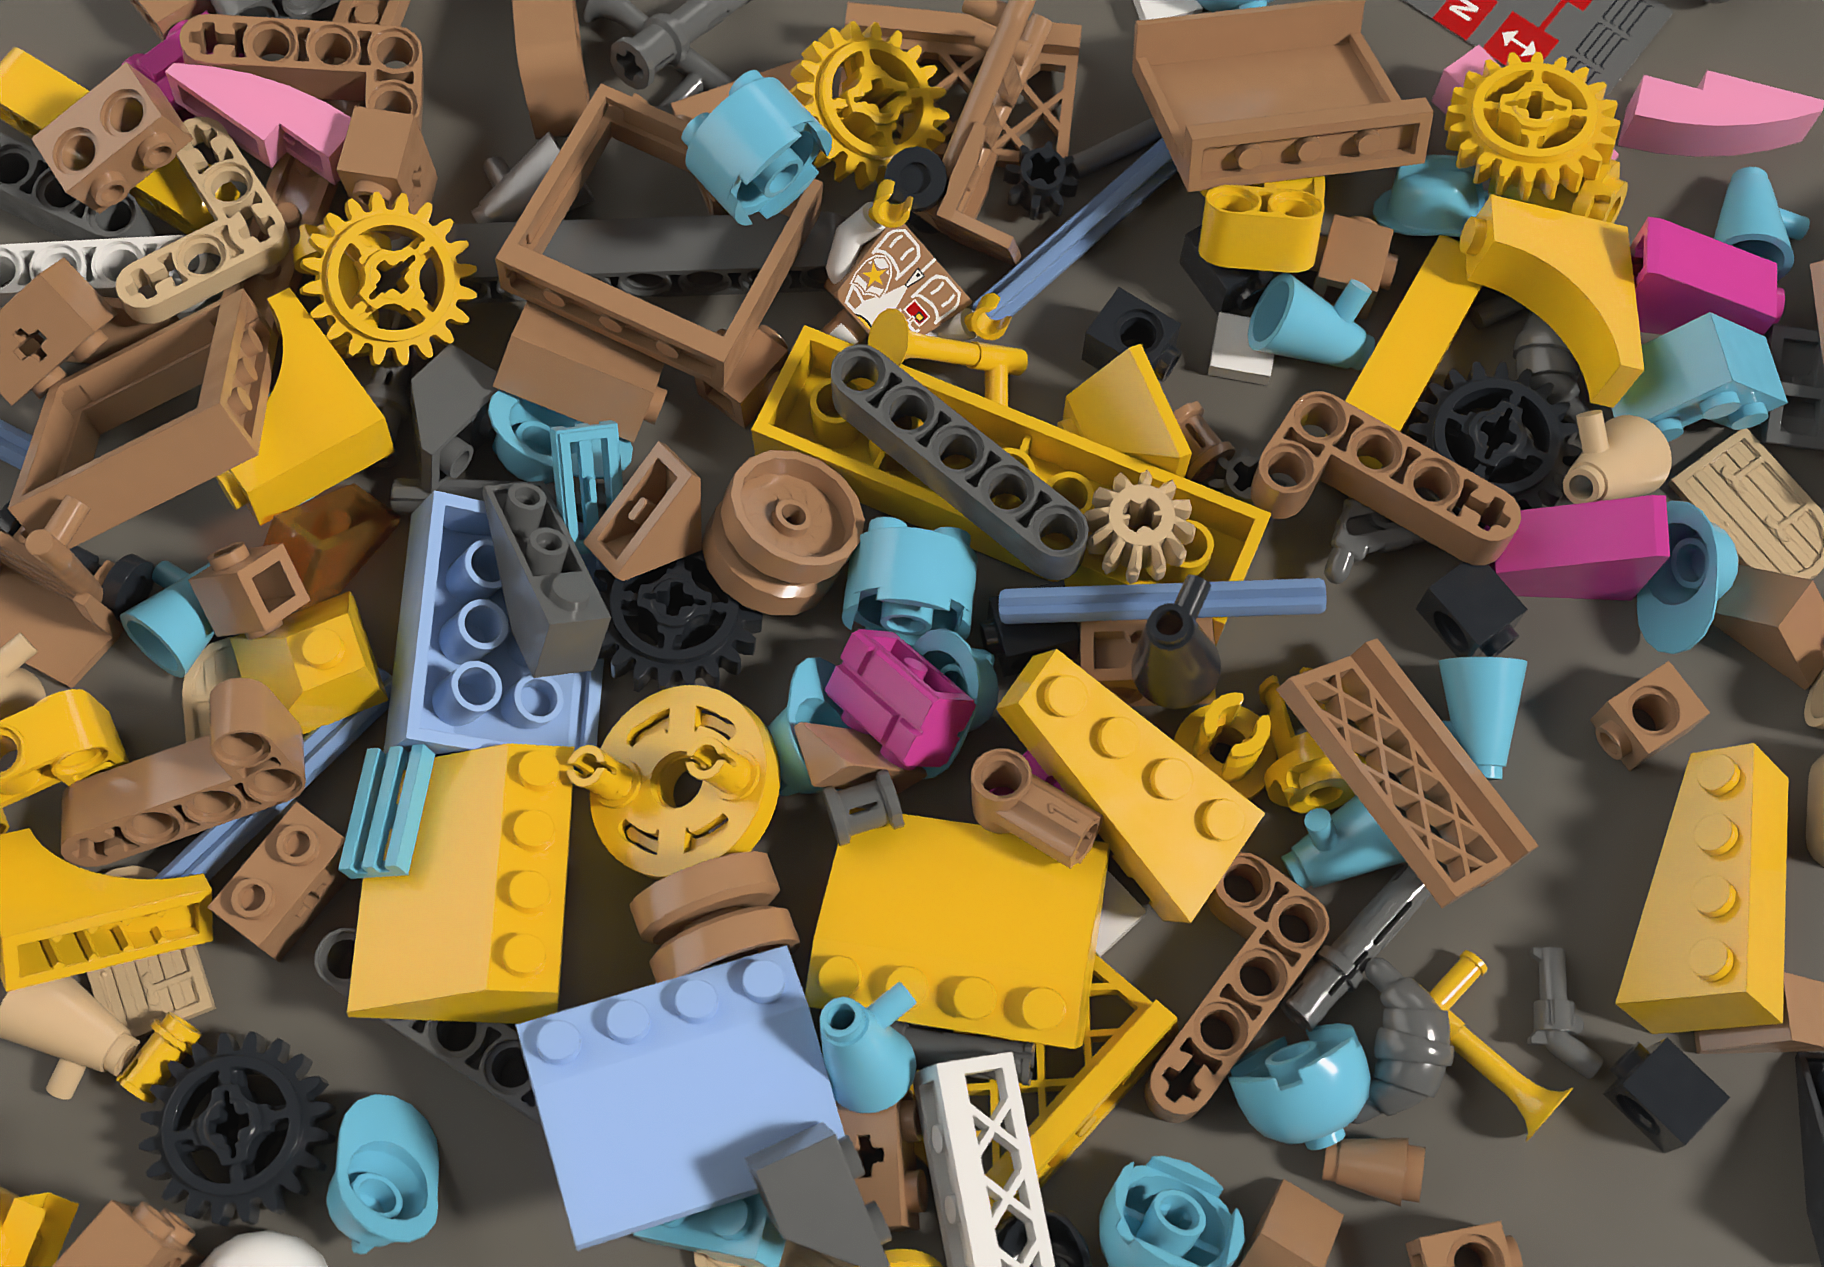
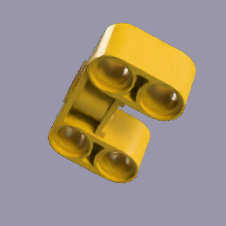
[1198,176,1325,273]
[0,689,130,834]

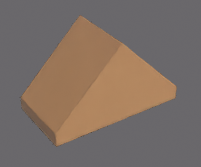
[583,441,702,581]
[1712,565,1824,690]
[1694,972,1824,1054]
[1234,1179,1344,1267]

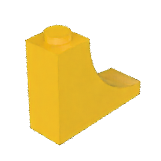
[1459,194,1644,408]
[216,287,395,526]
[0,828,213,992]

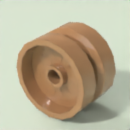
[702,450,865,615]
[629,851,801,983]

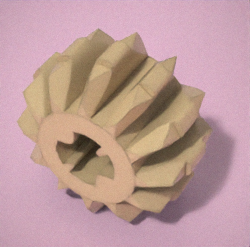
[1084,469,1196,585]

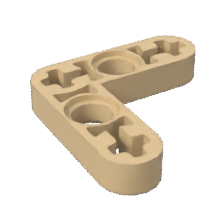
[115,117,291,324]

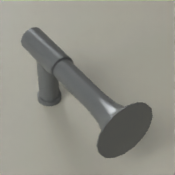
[583,0,734,115]

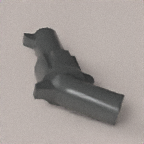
[1527,947,1603,1079]

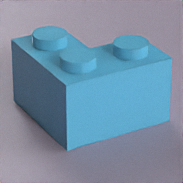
[1611,312,1788,442]

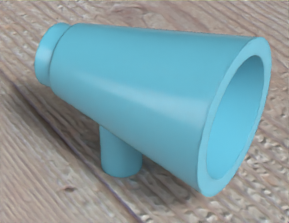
[1714,167,1810,281]
[1248,273,1375,370]
[120,561,215,678]
[1438,657,1528,781]
[1281,795,1406,889]
[820,982,917,1113]

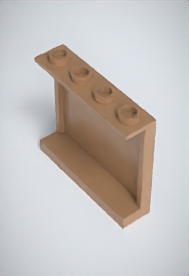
[1132,0,1434,192]

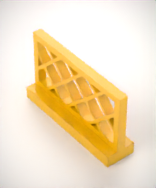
[910,954,1179,1229]

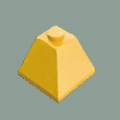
[1057,344,1192,478]
[230,591,389,735]

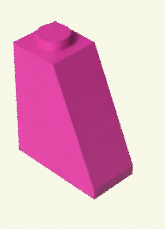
[1630,217,1785,336]
[1483,495,1670,601]

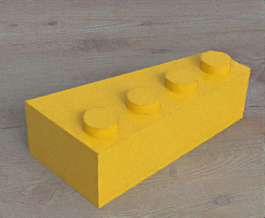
[995,649,1265,923]
[1615,743,1788,1034]

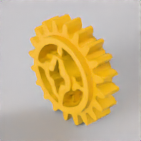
[790,21,949,190]
[1444,52,1620,201]
[300,192,477,367]

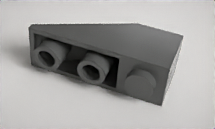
[482,481,611,678]

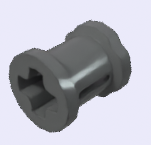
[822,769,904,846]

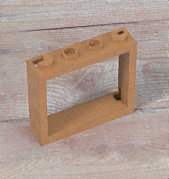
[495,83,823,390]
[8,288,278,549]

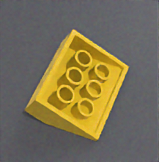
[347,743,575,1024]
[805,807,1110,1049]

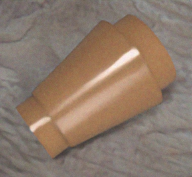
[1322,1137,1425,1207]

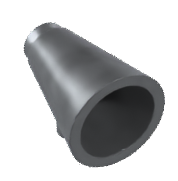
[471,132,595,223]

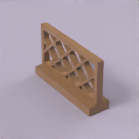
[838,2,1082,167]
[1276,638,1539,908]

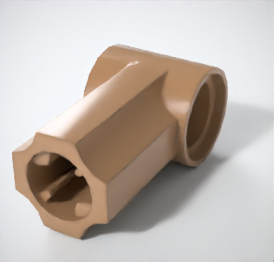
[971,749,1103,869]

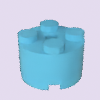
[681,70,832,226]
[842,517,978,648]

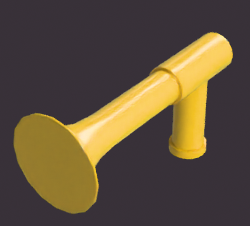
[868,308,1028,407]
[1419,950,1573,1143]

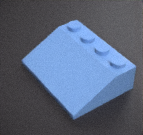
[384,490,610,773]
[516,945,845,1251]

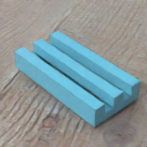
[550,420,623,555]
[338,744,436,879]

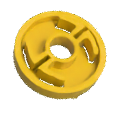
[567,685,781,881]

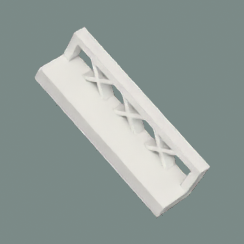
[913,1052,1055,1267]

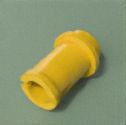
[116,1012,202,1104]

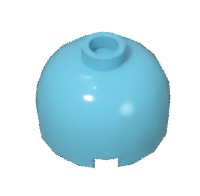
[1228,1023,1371,1150]
[1099,1156,1245,1267]

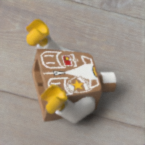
[820,179,1012,345]

